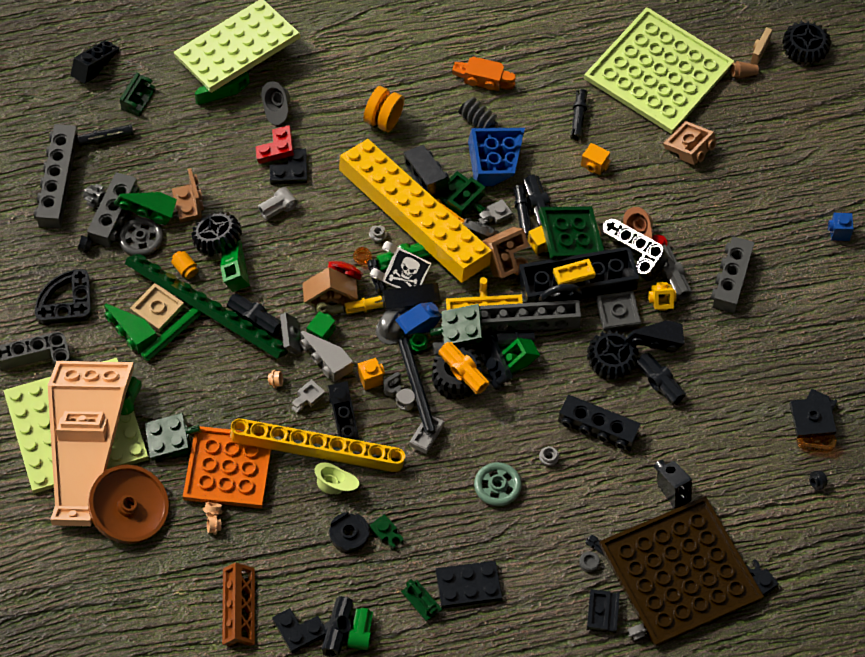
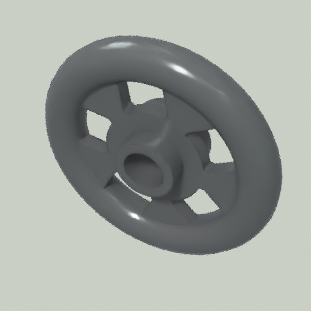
[118,217,163,256]

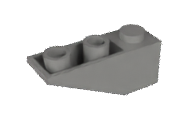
[300,331,353,383]

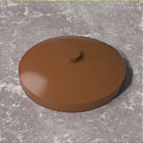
[88,465,169,544]

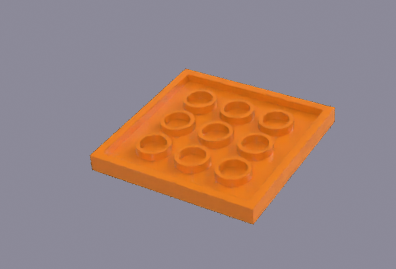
[183,426,272,508]

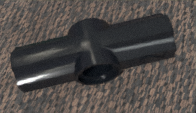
[523,174,550,227]
[227,293,281,336]
[636,353,686,405]
[321,596,354,657]

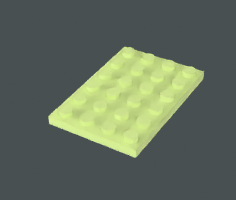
[173,0,301,93]

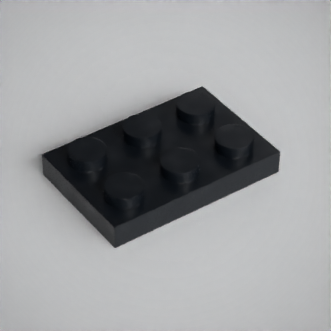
[435,561,502,609]

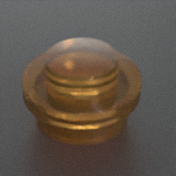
[353,247,372,265]

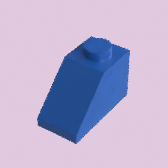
[395,302,442,334]

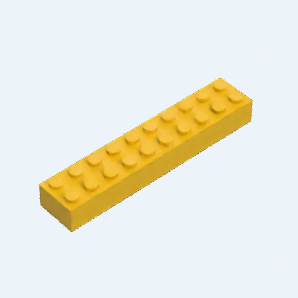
[339,139,492,283]

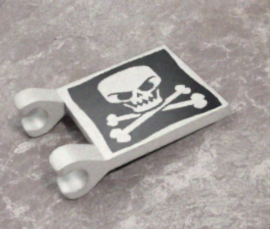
[370,241,431,288]

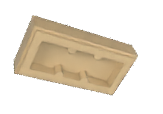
[751,27,772,65]

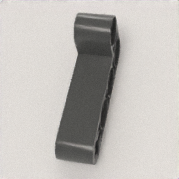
[0,332,71,370]

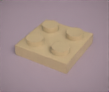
[130,283,185,333]

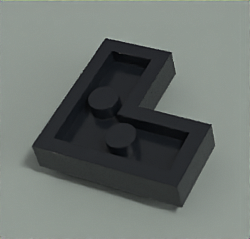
[270,148,307,184]
[272,608,326,654]

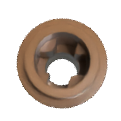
[730,61,759,79]

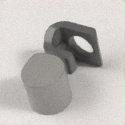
[384,372,415,411]

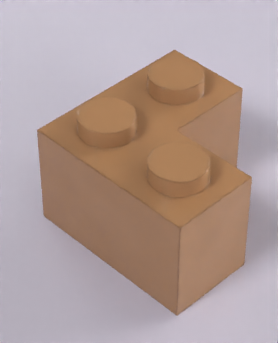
[482,227,529,278]
[303,267,358,307]

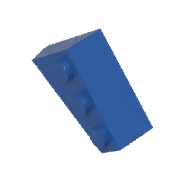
[468,128,525,186]

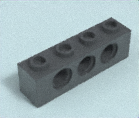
[87,172,140,248]
[711,236,754,313]

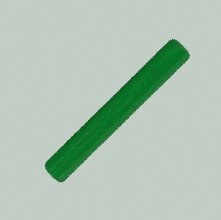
[141,307,202,361]

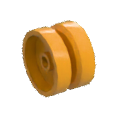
[363,86,405,133]

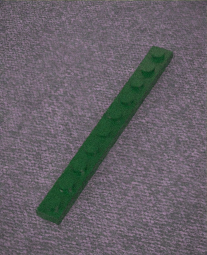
[125,254,288,359]

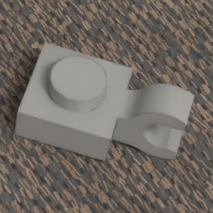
[478,199,512,225]
[292,379,325,413]

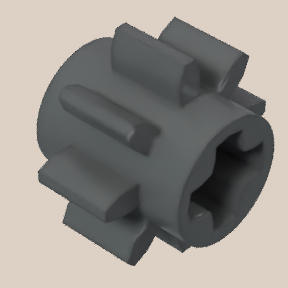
[83,184,106,208]

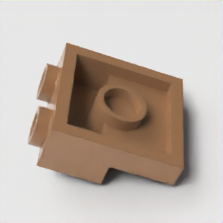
[663,121,717,165]

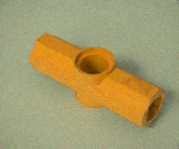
[438,342,489,394]

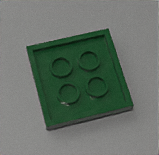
[538,206,604,259]

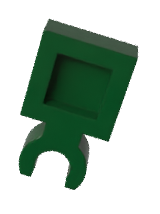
[369,514,403,550]

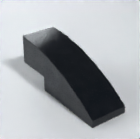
[382,282,441,309]

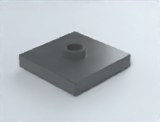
[596,291,641,332]

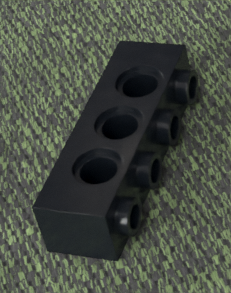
[558,394,641,451]

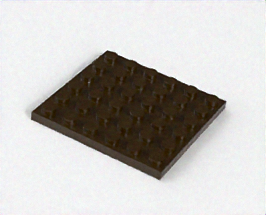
[599,496,764,647]

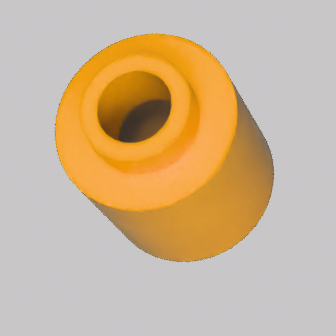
[171,251,198,279]

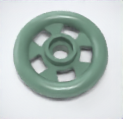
[474,462,522,506]

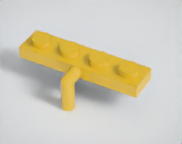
[446,277,523,310]

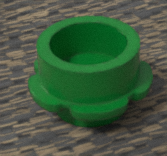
[409,333,428,351]

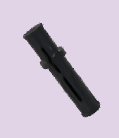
[570,89,588,141]
[77,124,134,146]
[513,185,532,239]

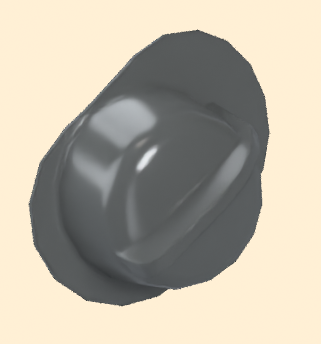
[261,81,290,125]
[376,307,409,345]

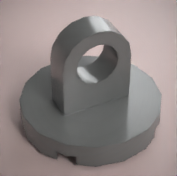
[463,218,499,241]

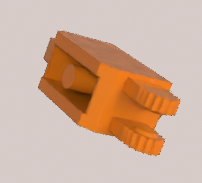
[452,57,516,91]

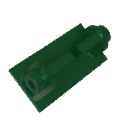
[401,579,442,621]

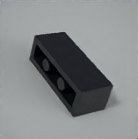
[403,145,450,197]

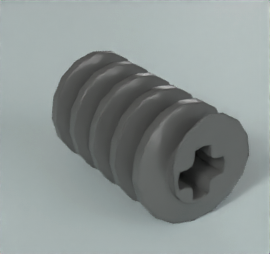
[458,97,497,128]

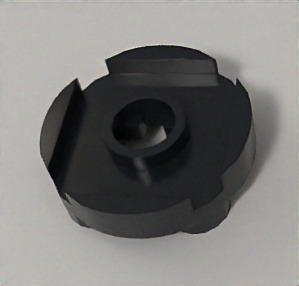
[329,512,369,553]

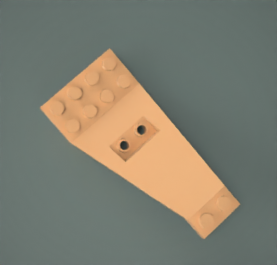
[48,361,134,526]

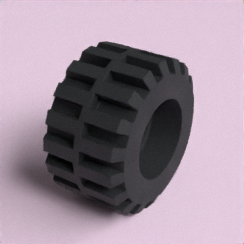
[432,346,481,400]

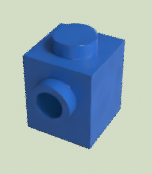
[828,213,854,241]

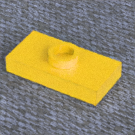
[553,259,596,285]

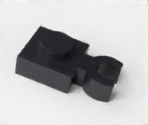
[746,559,779,596]

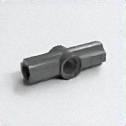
[655,245,692,300]

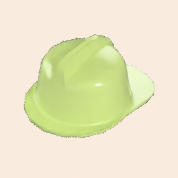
[314,462,359,494]

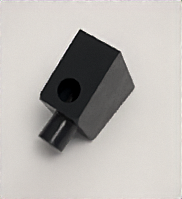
[654,460,692,509]

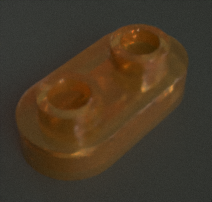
[796,435,837,453]

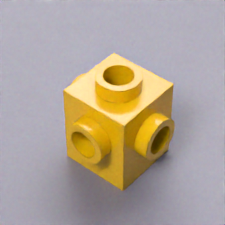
[648,282,676,311]

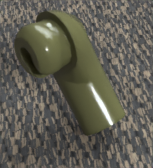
[316,302,344,316]

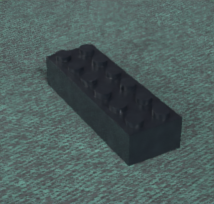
[518,246,639,303]

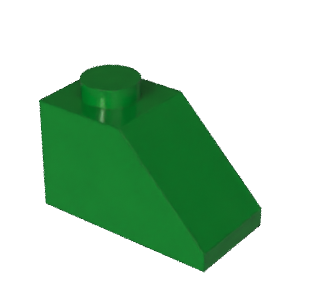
[500,338,540,376]

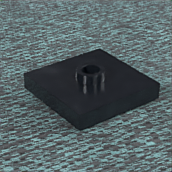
[789,397,837,438]

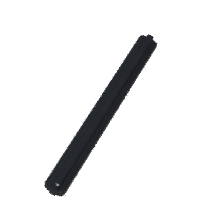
[399,338,436,435]

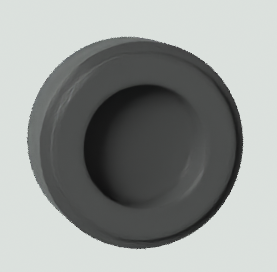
[579,551,600,573]

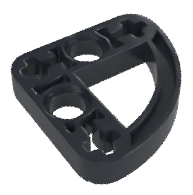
[35,269,92,325]

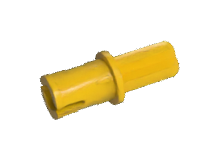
[344,296,383,314]

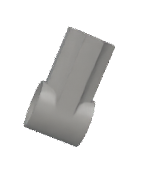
[258,187,298,220]

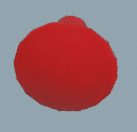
[327,261,363,280]

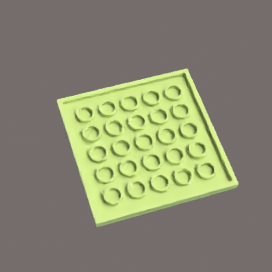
[584,7,734,134]
[3,358,149,494]

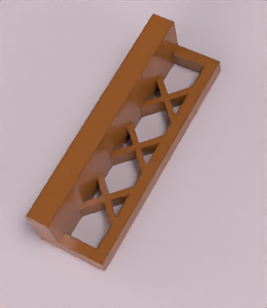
[222,562,255,647]

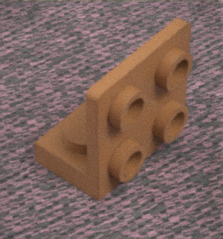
[172,168,204,223]

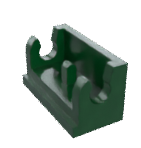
[120,72,156,116]

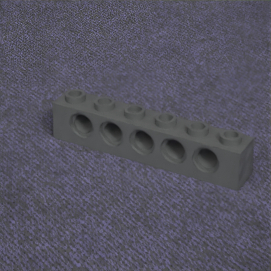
[34,124,78,229]
[480,300,581,334]

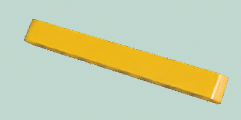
[230,419,405,472]

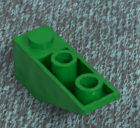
[195,71,250,105]
[114,192,177,225]
[220,240,250,292]
[104,303,157,354]

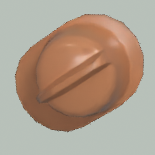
[623,207,653,248]

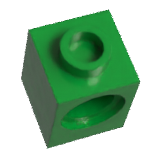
[306,311,336,341]

